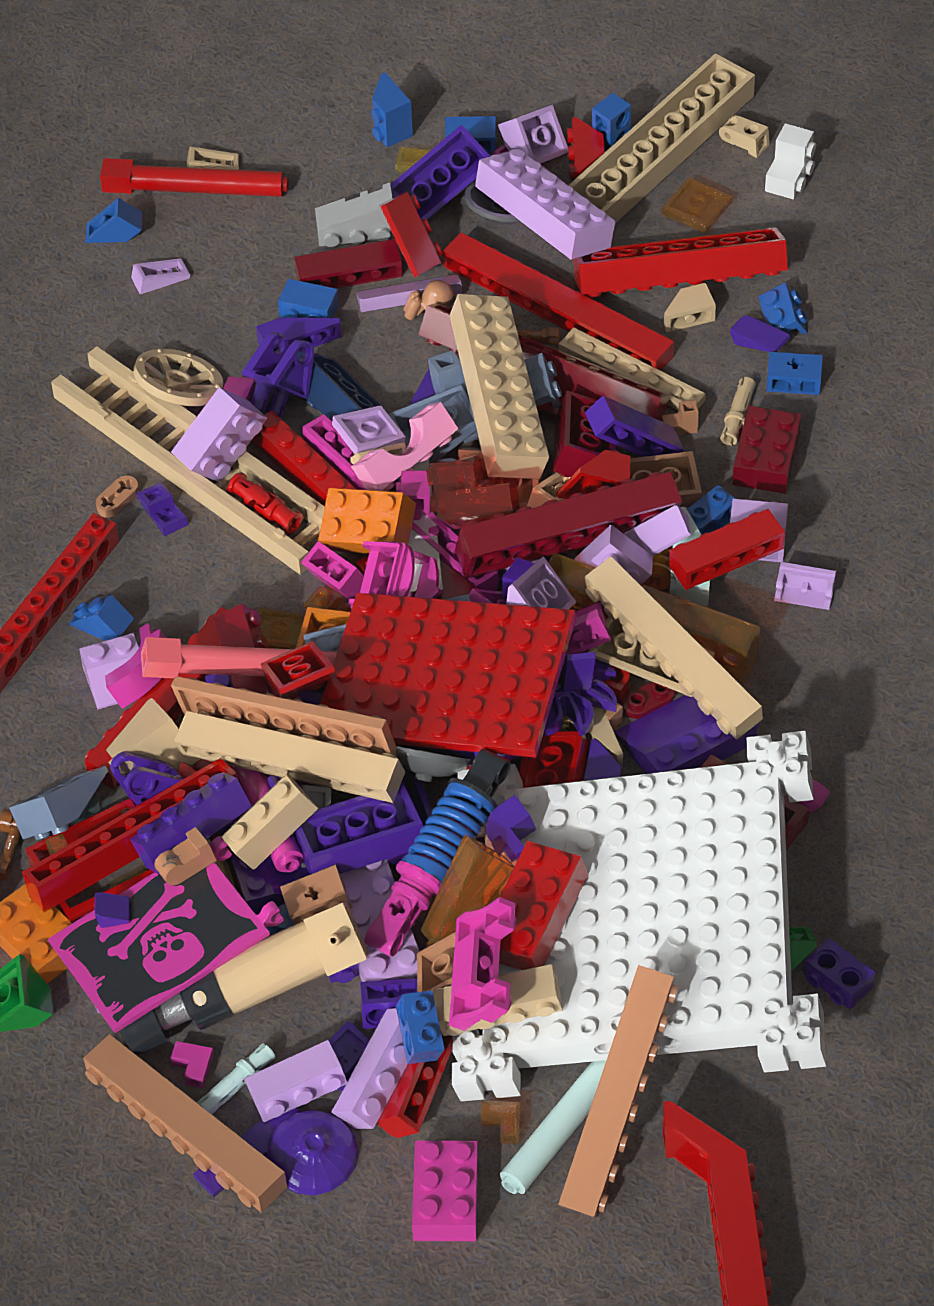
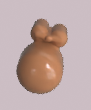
[403,280,454,320]

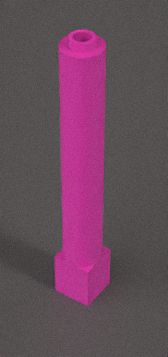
[233,766,303,872]

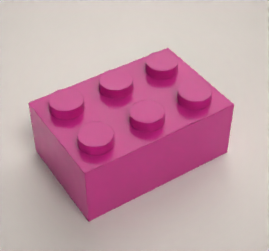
[412,1141,478,1241]

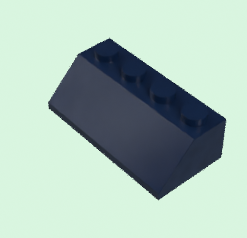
[297,350,389,421]

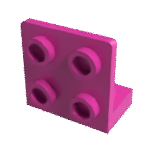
[566,603,611,655]

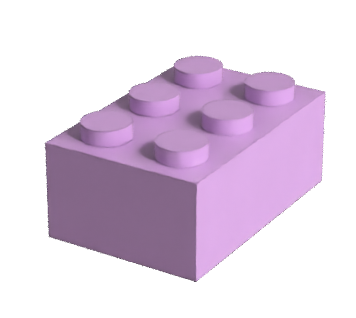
[171,387,267,483]

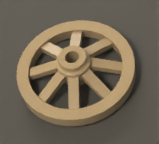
[133,349,223,406]

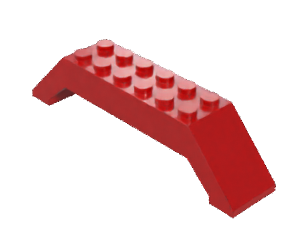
[662,1101,774,1306]

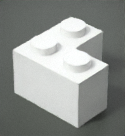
[765,123,816,199]

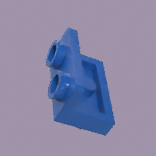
[758,282,808,334]

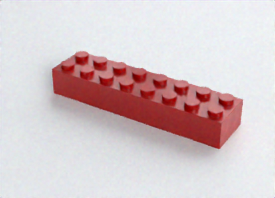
[573,227,788,297]

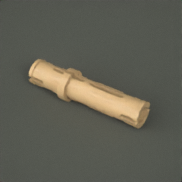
[720,377,756,446]

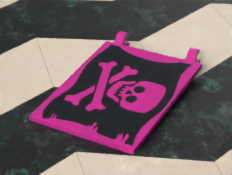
[48,836,284,1033]

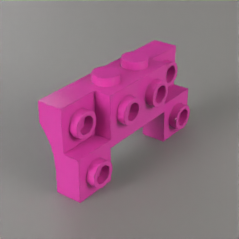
[449,897,517,1031]

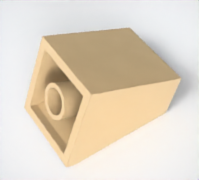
[106,698,200,774]

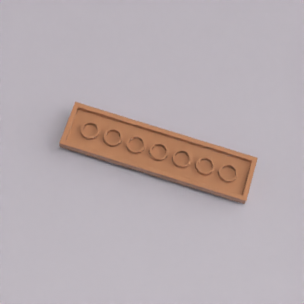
[171,676,397,757]

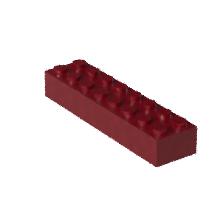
[455,472,682,579]

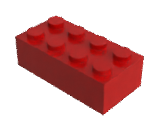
[499,841,588,970]

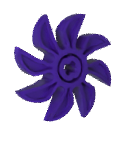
[543,653,617,737]

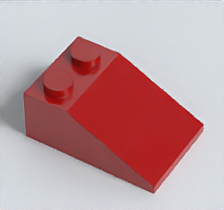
[260,641,335,699]

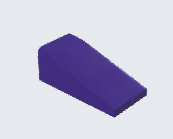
[730,315,791,352]

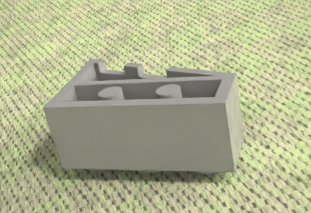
[315,182,394,247]

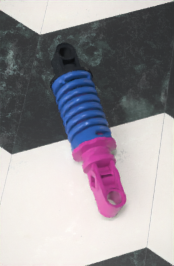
[364,748,511,957]

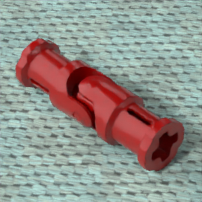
[227,472,303,534]

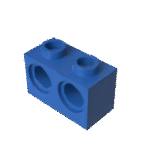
[592,93,631,152]
[687,485,736,535]
[396,990,444,1064]

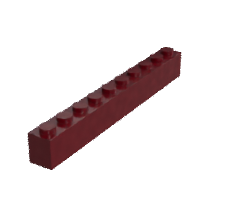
[419,303,670,422]

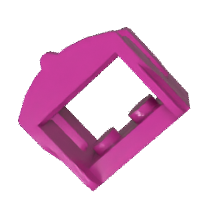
[348,541,441,609]

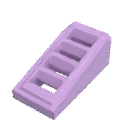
[131,258,190,294]

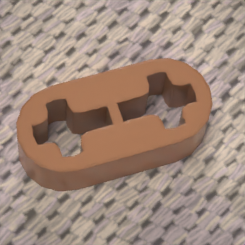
[96,476,139,518]

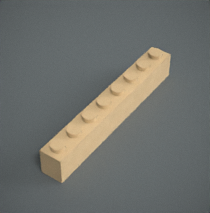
[585,556,763,740]
[174,711,405,803]

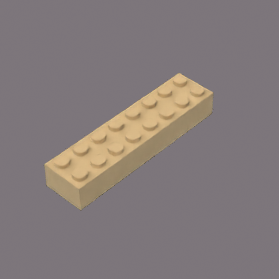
[450,294,549,479]

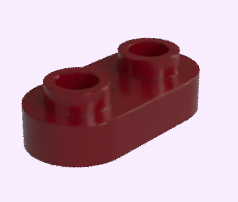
[622,682,675,719]

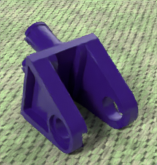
[242,331,314,419]
[110,751,184,807]

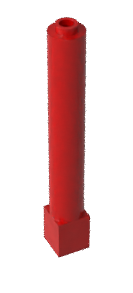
[100,158,289,197]

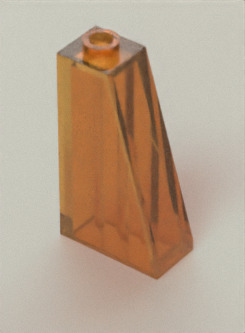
[421,834,514,946]

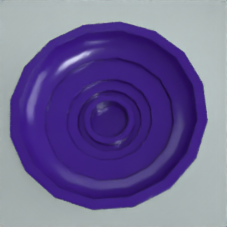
[267,1110,359,1196]

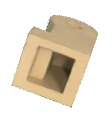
[719,115,770,158]

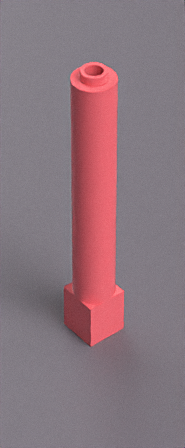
[141,637,337,678]

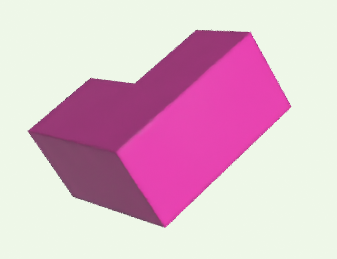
[171,1041,214,1088]

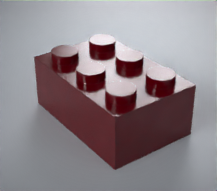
[732,405,801,494]

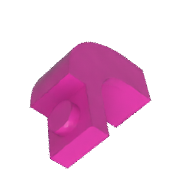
[105,623,166,709]

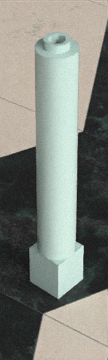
[500,1060,606,1194]

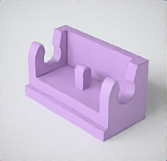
[774,562,836,610]

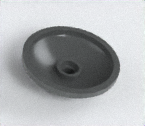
[464,181,521,224]
[396,745,471,782]

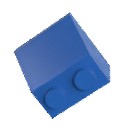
[371,72,413,148]

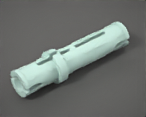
[196,1043,275,1114]

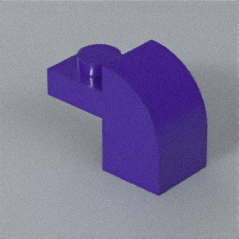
[486,795,537,863]

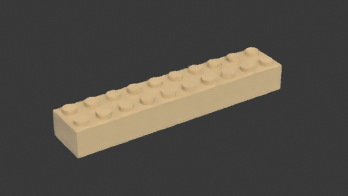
[568,53,755,223]

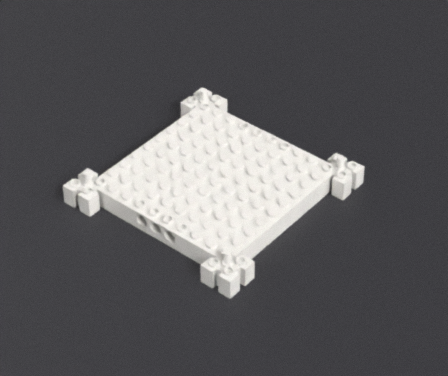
[452,731,826,1101]

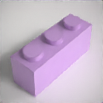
[244,1040,347,1122]

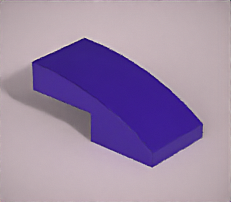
[136,483,188,536]

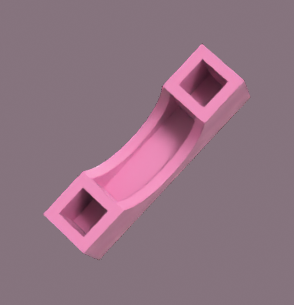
[351,402,458,492]

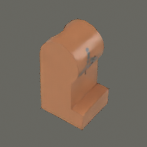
[154,827,217,885]

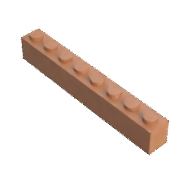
[558,965,679,1217]
[83,1034,287,1213]

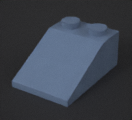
[388,385,477,465]
[9,766,108,840]

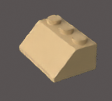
[222,773,318,870]

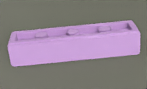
[356,275,462,312]
[624,505,691,556]

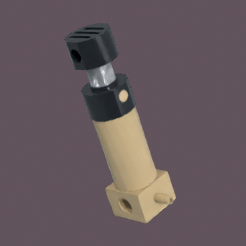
[121,901,370,1055]

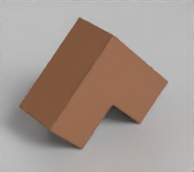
[662,400,698,435]

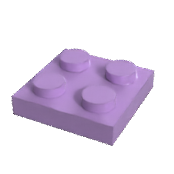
[332,406,406,454]

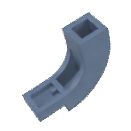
[428,350,479,443]

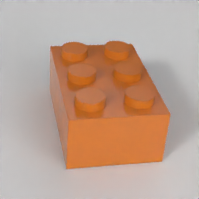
[318,488,416,553]
[0,884,72,984]

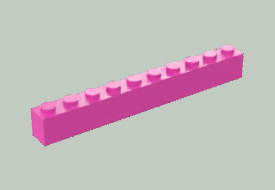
[303,414,498,591]

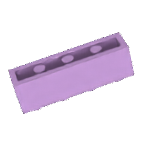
[332,1008,408,1129]

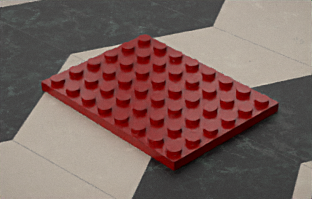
[320,593,576,757]

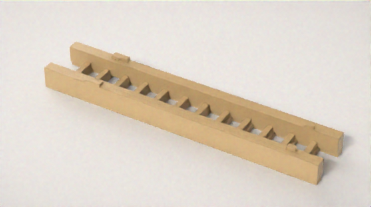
[51,346,325,575]

